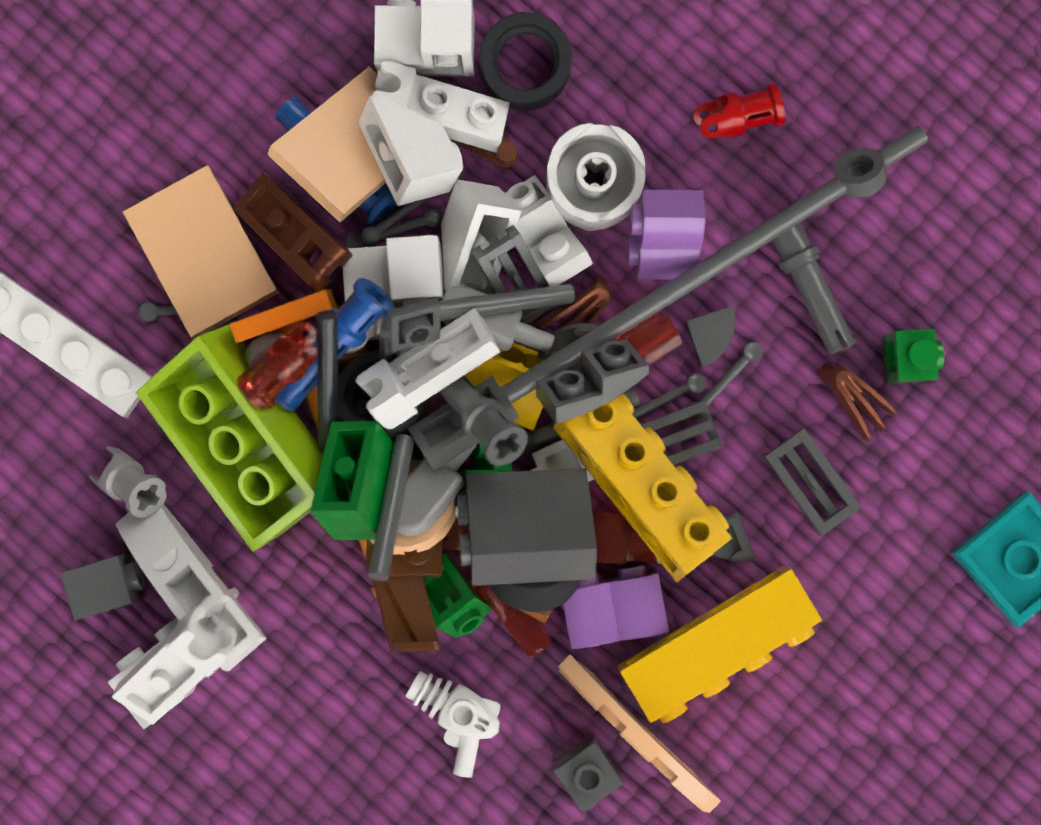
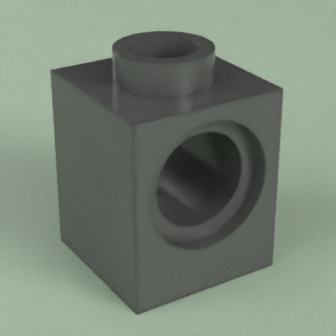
[60,553,145,621]
[553,733,624,813]

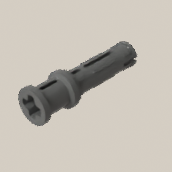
[772,222,857,356]
[439,376,527,465]

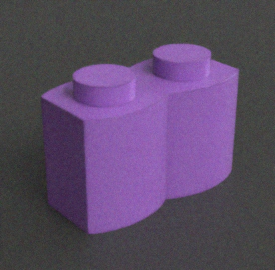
[628,190,705,280]
[563,564,669,649]

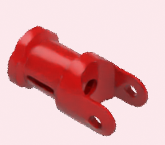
[693,83,785,139]

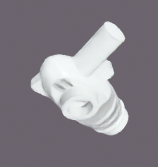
[405,671,500,778]

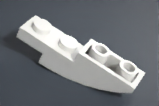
[115,504,267,672]

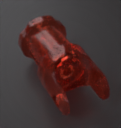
[237,323,318,409]

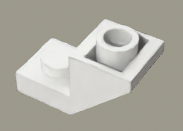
[505,175,593,286]

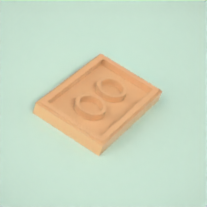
[267,67,386,222]
[123,165,279,339]

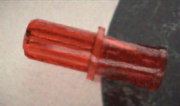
[471,583,551,657]

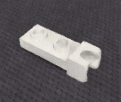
[373,60,510,153]
[356,308,500,429]
[112,605,237,725]

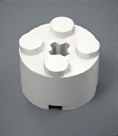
[546,123,646,231]

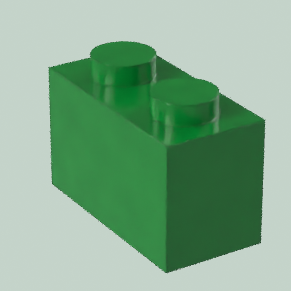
[310,421,394,540]

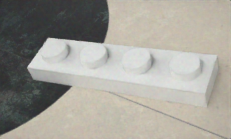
[0,271,153,418]

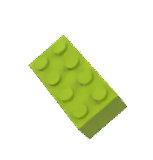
[135,325,324,552]

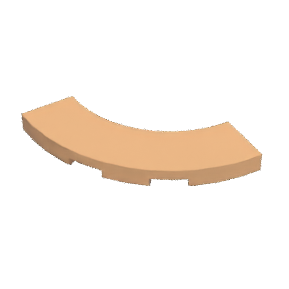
[558,655,721,813]

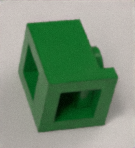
[882,329,944,384]

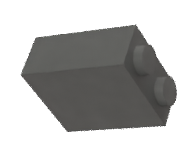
[457,468,597,586]

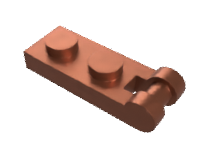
[233,172,353,292]

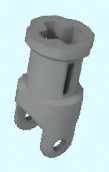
[89,446,167,518]

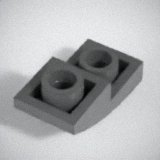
[379,298,440,364]
[536,339,649,424]

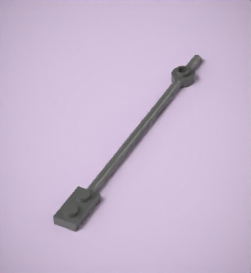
[407,126,928,471]

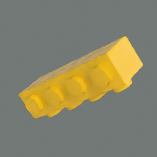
[553,393,732,582]
[617,566,823,723]

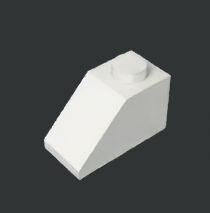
[358,94,464,206]
[441,179,521,294]

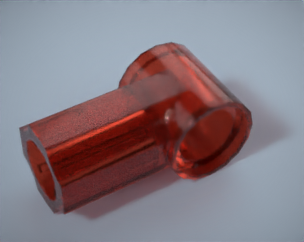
[613,310,683,366]
[592,512,662,565]

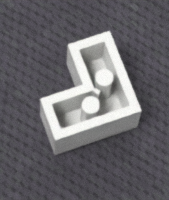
[374,0,475,76]
[343,235,445,309]

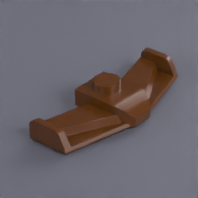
[366,453,442,652]

